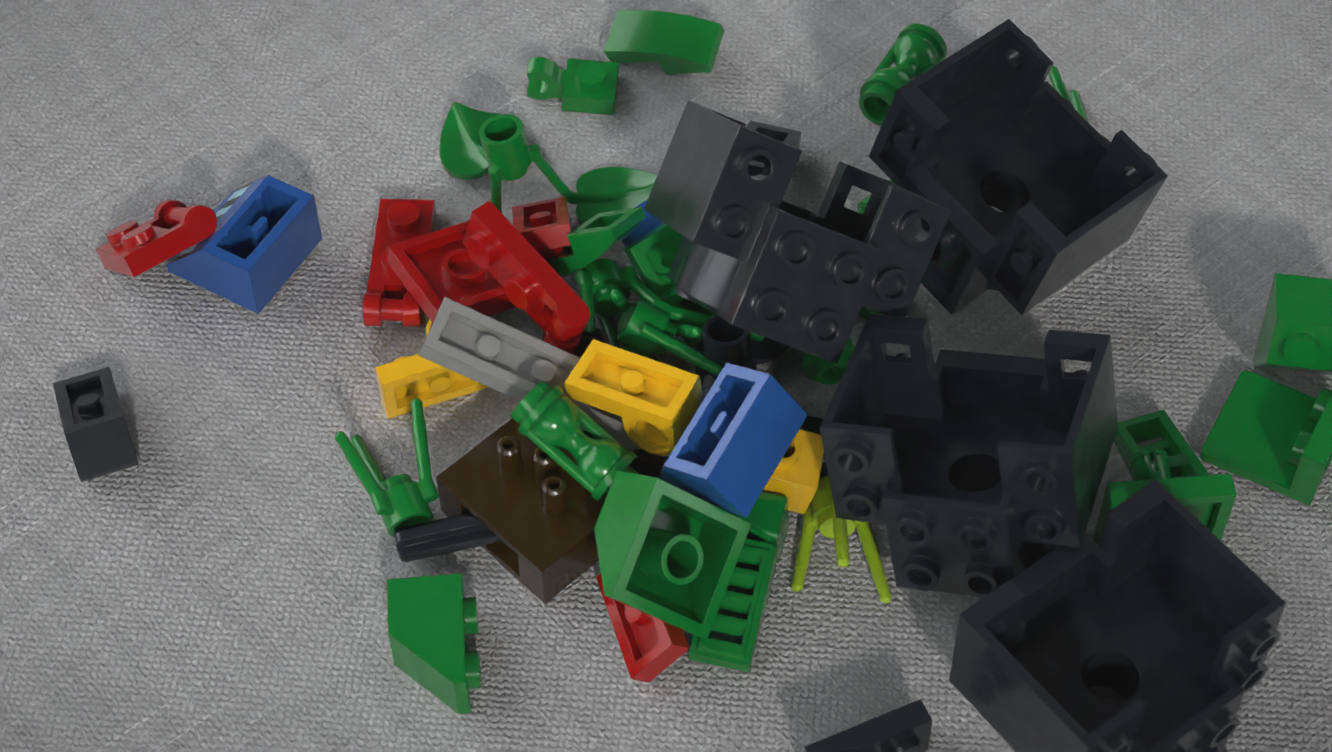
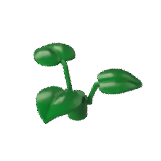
[439,102,657,225]

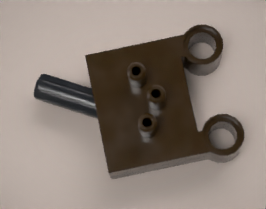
[394,419,666,604]

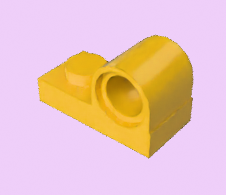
[375,319,489,419]
[564,339,702,456]

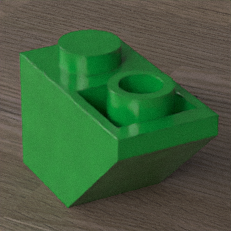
[387,573,481,714]

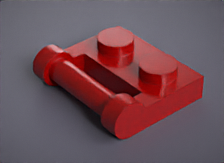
[95,199,217,277]

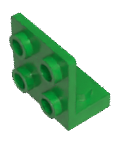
[1200,370,1332,506]

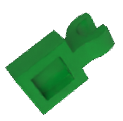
[527,57,619,115]

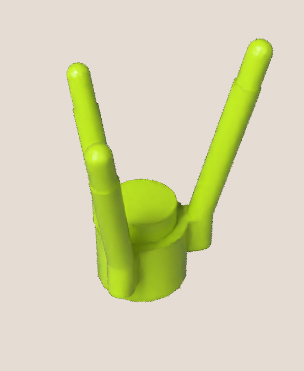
[791,476,892,604]

